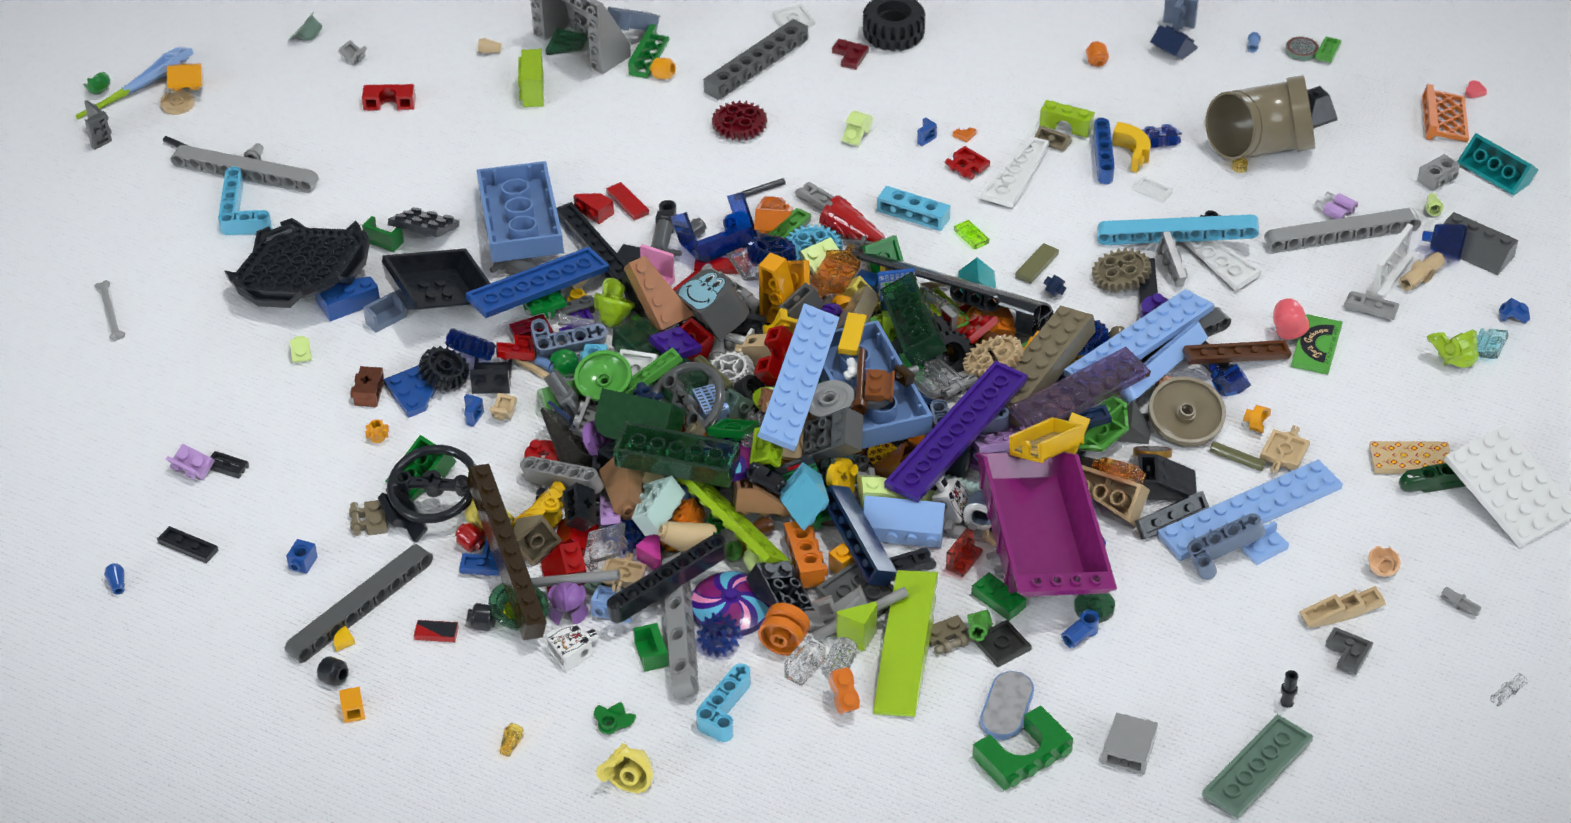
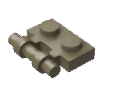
[349,500,388,536]
[929,615,975,655]

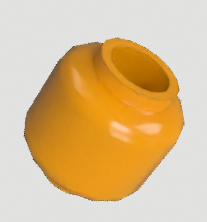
[650,58,676,79]

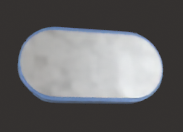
[980,671,1034,740]

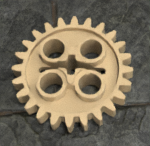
[963,334,1024,378]

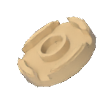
[160,90,195,115]

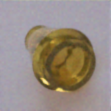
[499,723,524,757]

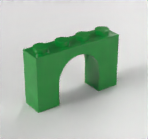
[972,705,1073,791]

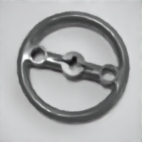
[651,362,725,438]

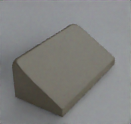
[1034,125,1073,152]

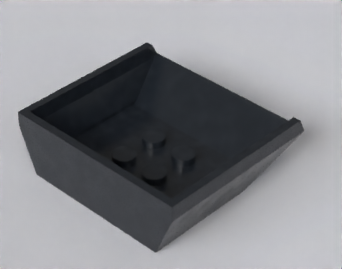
[382,248,490,311]

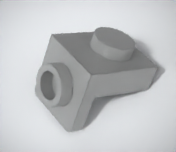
[338,40,367,65]

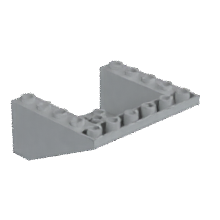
[530,0,631,74]

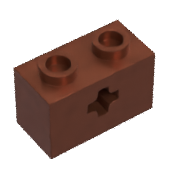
[350,366,384,407]

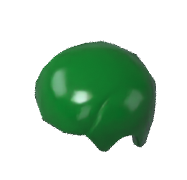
[83,72,110,95]
[550,349,579,378]

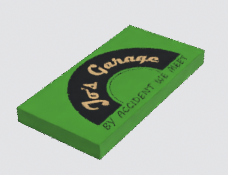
[1291,314,1343,375]

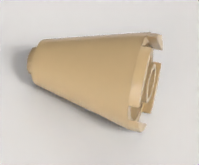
[658,521,717,553]

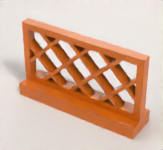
[1422,84,1469,142]

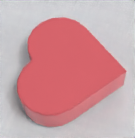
[1465,80,1487,98]

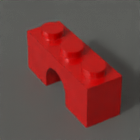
[362,84,416,111]
[754,325,793,387]

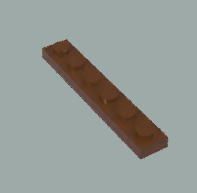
[1182,340,1292,365]

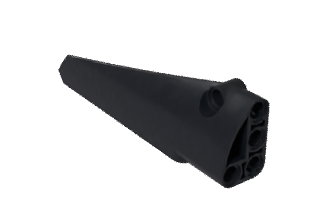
[859,253,1054,337]

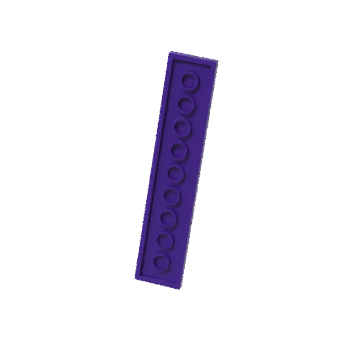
[884,361,1028,503]

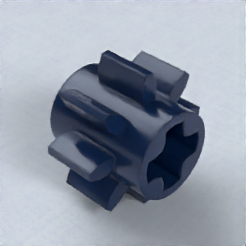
[1043,274,1067,297]

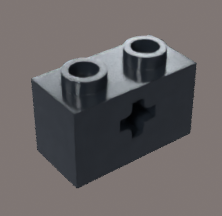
[563,482,597,532]

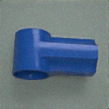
[1061,610,1099,648]

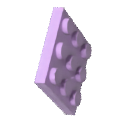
[970,424,1025,453]

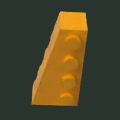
[758,253,795,323]

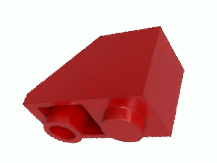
[573,193,614,224]

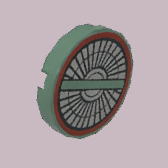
[1285,36,1319,61]

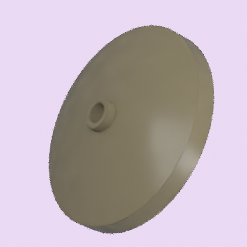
[1148,376,1226,447]

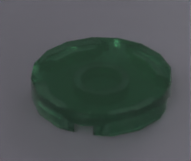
[1074,593,1115,623]

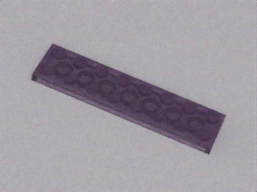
[1009,347,1151,429]

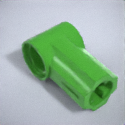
[967,609,993,642]

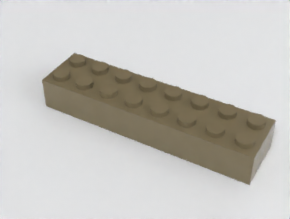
[1005,305,1096,427]

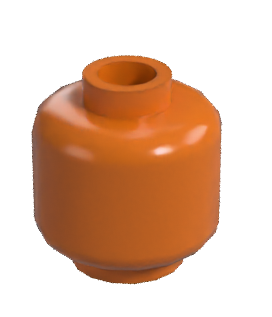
[1086,41,1109,67]

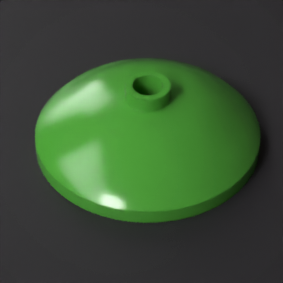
[574,350,632,402]

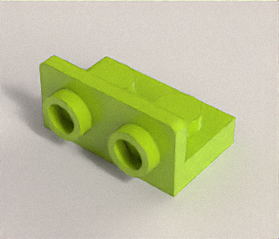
[749,427,783,468]

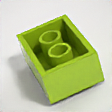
[518,49,544,107]

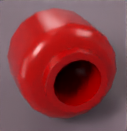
[455,522,485,552]

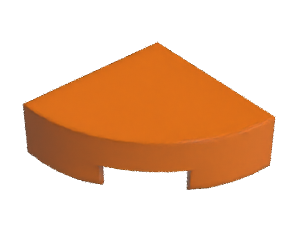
[953,127,977,143]

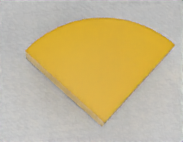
[334,626,355,652]

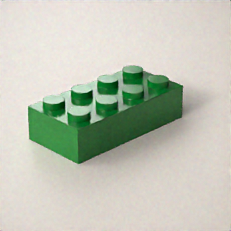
[971,572,1027,621]

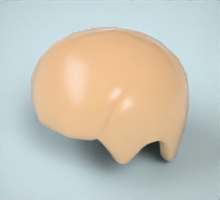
[1368,546,1401,577]

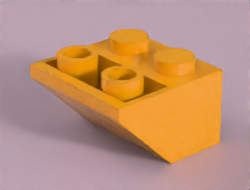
[167,63,204,91]

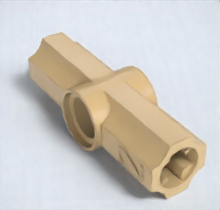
[1399,252,1446,291]

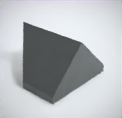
[1117,399,1150,444]

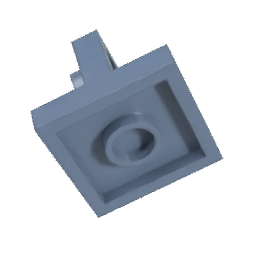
[1163,0,1199,32]

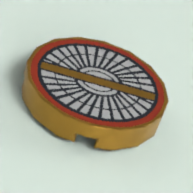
[1133,446,1172,458]

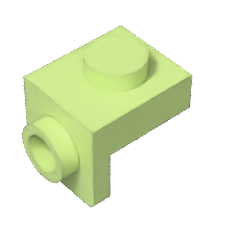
[290,336,312,363]

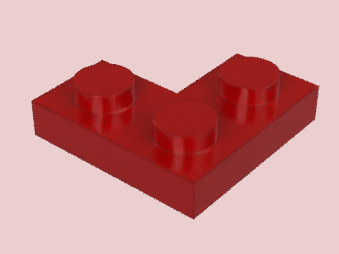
[495,335,535,361]

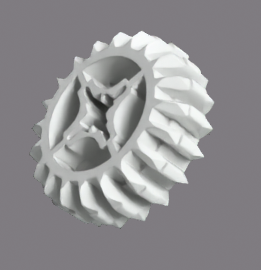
[704,351,755,394]

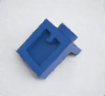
[917,117,937,146]
[464,394,484,427]

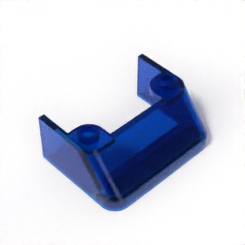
[671,192,758,263]

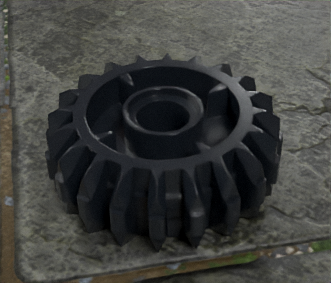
[418,345,469,393]

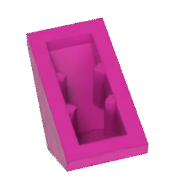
[636,534,661,570]

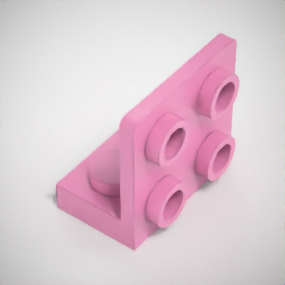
[640,244,675,286]

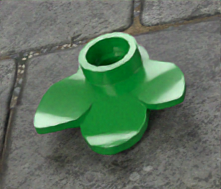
[594,702,636,734]

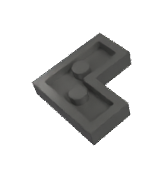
[1325,627,1373,675]

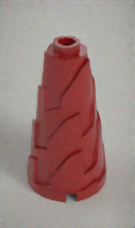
[819,195,885,242]

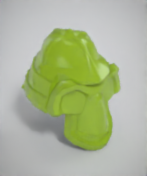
[594,278,635,328]
[1427,329,1479,368]

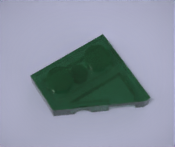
[545,28,588,55]

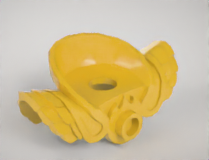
[511,480,565,530]

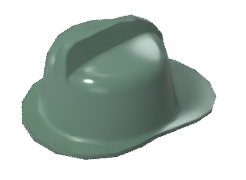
[287,11,323,41]

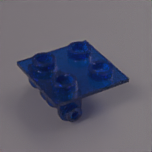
[1142,124,1182,148]

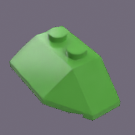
[1079,394,1129,452]

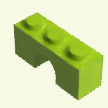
[1039,100,1095,138]

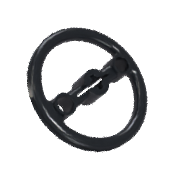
[387,445,476,524]

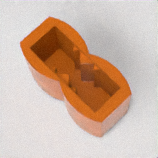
[828,667,860,715]

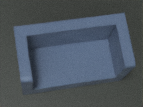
[363,291,407,333]

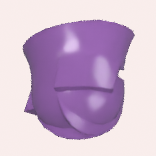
[548,582,589,625]

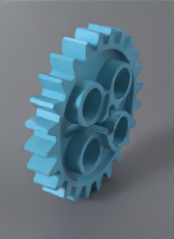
[784,224,843,265]

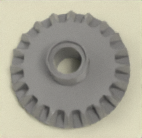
[808,380,855,418]

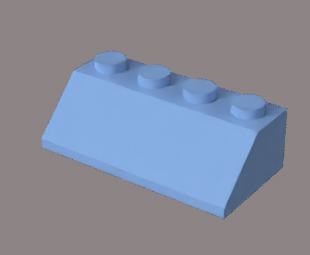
[863,495,945,548]

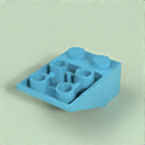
[779,462,829,530]

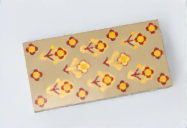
[1369,441,1450,474]

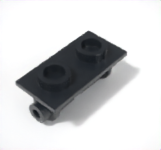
[745,462,787,496]

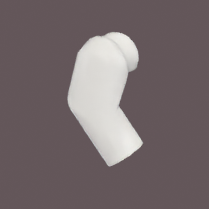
[843,358,857,381]

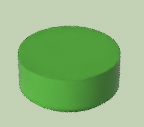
[726,541,743,562]

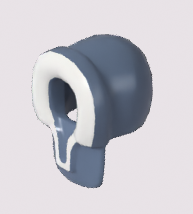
[963,490,992,531]

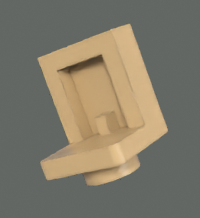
[489,393,518,421]

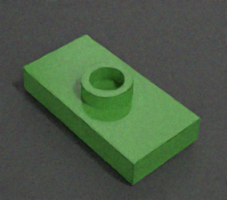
[1315,36,1342,63]

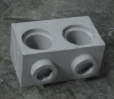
[1417,154,1460,191]

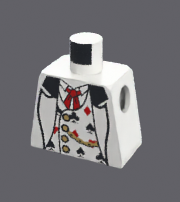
[932,475,971,525]
[545,624,598,673]

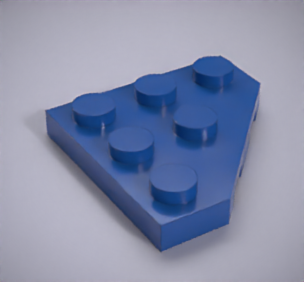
[383,365,437,418]

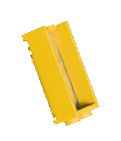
[1009,417,1084,463]

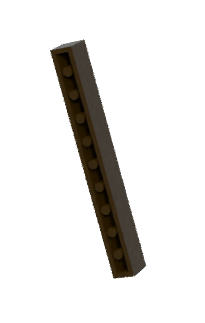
[467,464,547,641]

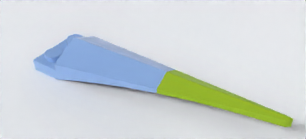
[75,47,194,119]

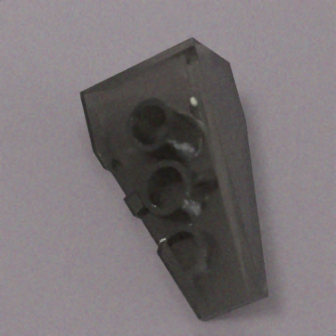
[540,407,599,468]

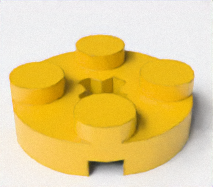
[826,457,858,494]

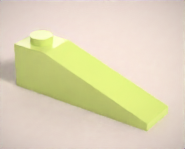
[857,475,936,508]

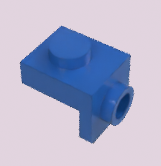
[1499,297,1530,324]

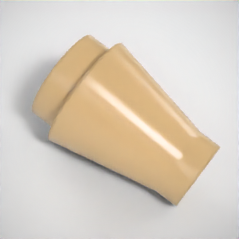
[477,37,502,54]

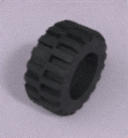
[863,0,926,51]

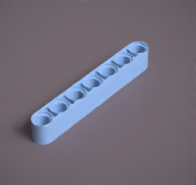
[1116,321,1208,403]

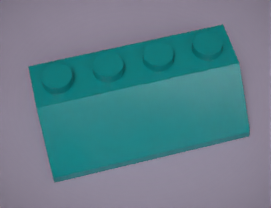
[1457,132,1539,195]

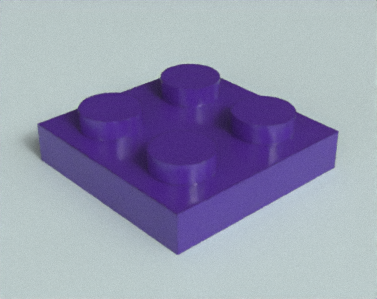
[649,326,702,358]

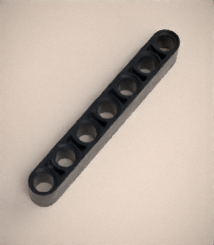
[607,534,728,623]

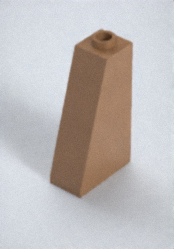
[599,445,642,522]

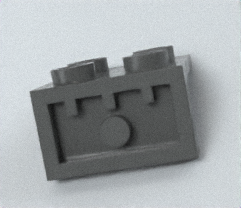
[84,100,112,150]

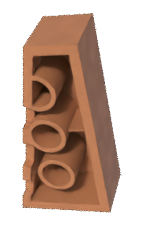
[624,256,694,334]

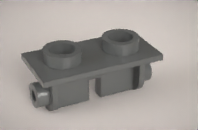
[559,295,596,322]

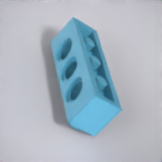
[877,186,951,231]

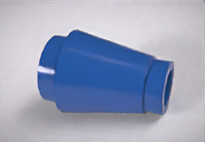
[104,563,125,595]

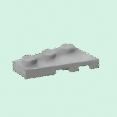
[1156,231,1188,288]

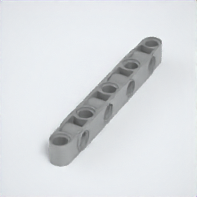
[662,552,699,700]

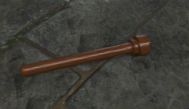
[851,348,867,415]

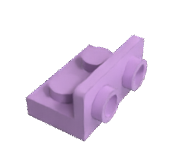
[166,443,215,480]

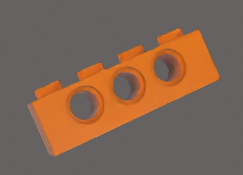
[784,521,828,588]

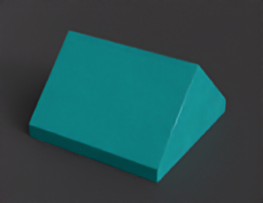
[958,257,996,296]

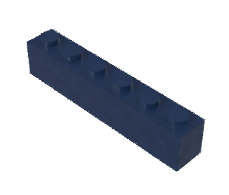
[826,485,897,586]

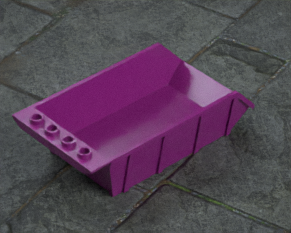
[974,452,1117,597]

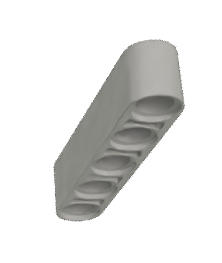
[520,456,604,494]

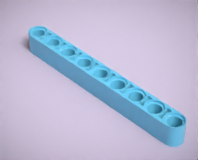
[1097,214,1259,245]

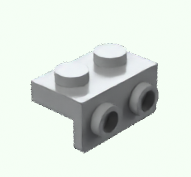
[572,396,597,437]

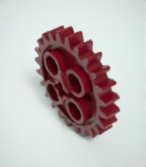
[712,100,767,141]

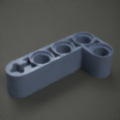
[607,7,660,31]
[531,319,607,358]
[930,399,1009,434]
[1187,513,1265,580]

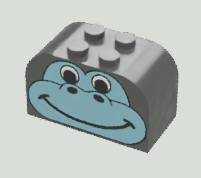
[675,269,749,341]

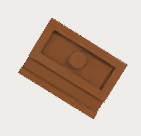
[865,369,895,402]

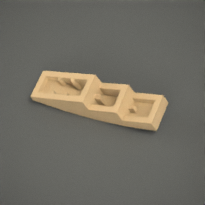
[1299,586,1386,628]

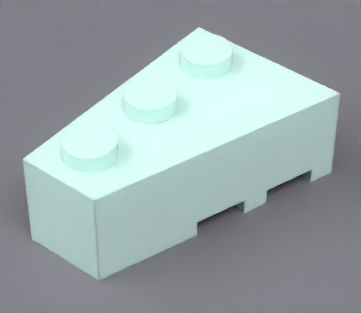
[632,476,686,536]

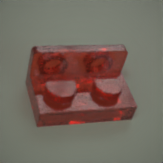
[946,528,983,577]

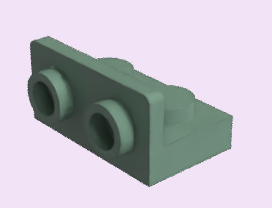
[724,388,754,420]

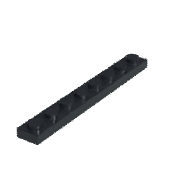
[557,202,627,283]

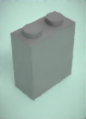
[1102,712,1158,775]

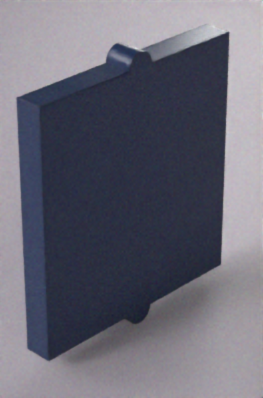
[548,401,575,431]

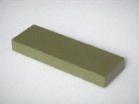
[1015,243,1059,284]

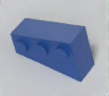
[315,276,380,322]

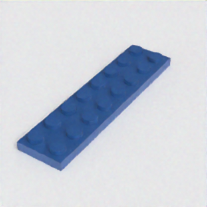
[466,247,610,318]

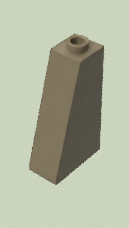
[836,285,880,329]

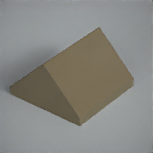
[513,514,562,567]

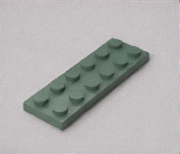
[1202,714,1313,819]

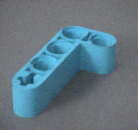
[696,663,751,742]

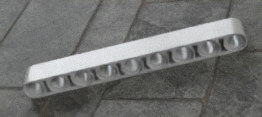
[170,145,319,193]
[1264,208,1421,253]

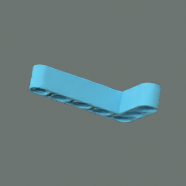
[218,166,272,235]

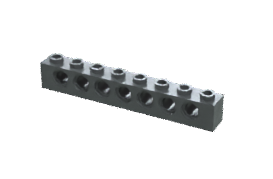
[703,19,808,100]

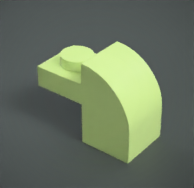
[842,110,874,147]

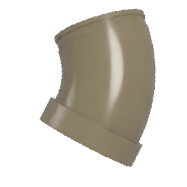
[1205,75,1315,160]

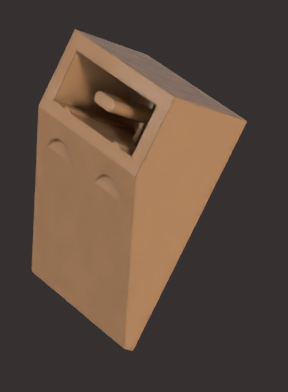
[732,478,791,517]

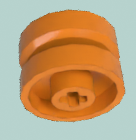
[758,603,810,655]

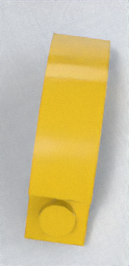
[1112,122,1151,173]

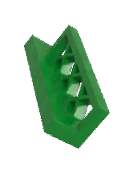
[628,24,670,79]

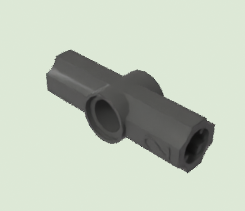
[543,369,580,420]

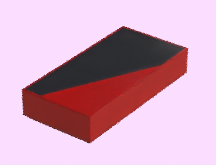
[414,620,459,642]

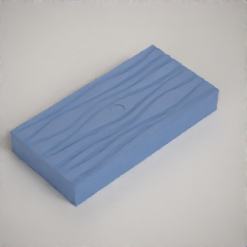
[476,161,564,263]
[820,320,933,449]

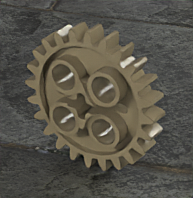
[1092,248,1152,293]

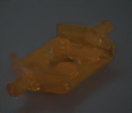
[810,244,860,298]
[1092,457,1146,484]

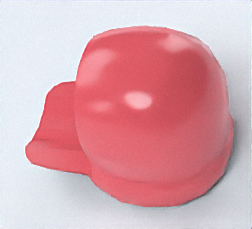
[1273,298,1309,340]

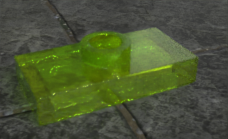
[954,219,989,250]

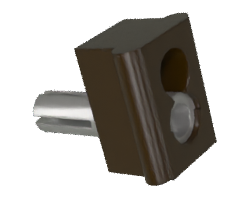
[893,364,919,387]

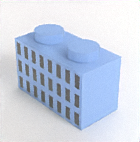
[692,384,730,423]

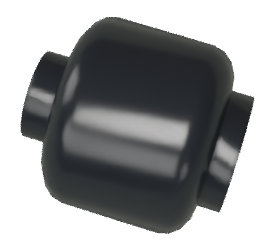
[466,603,497,632]
[317,656,349,686]

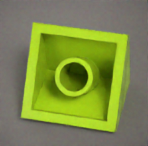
[836,601,877,651]

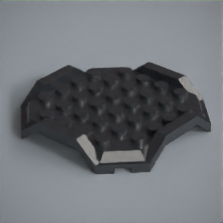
[224,218,370,308]

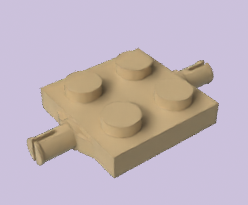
[1260,425,1310,474]
[601,552,647,593]

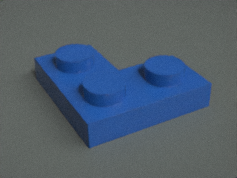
[459,540,500,576]

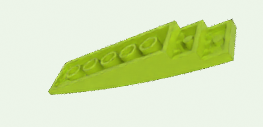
[873,570,938,717]

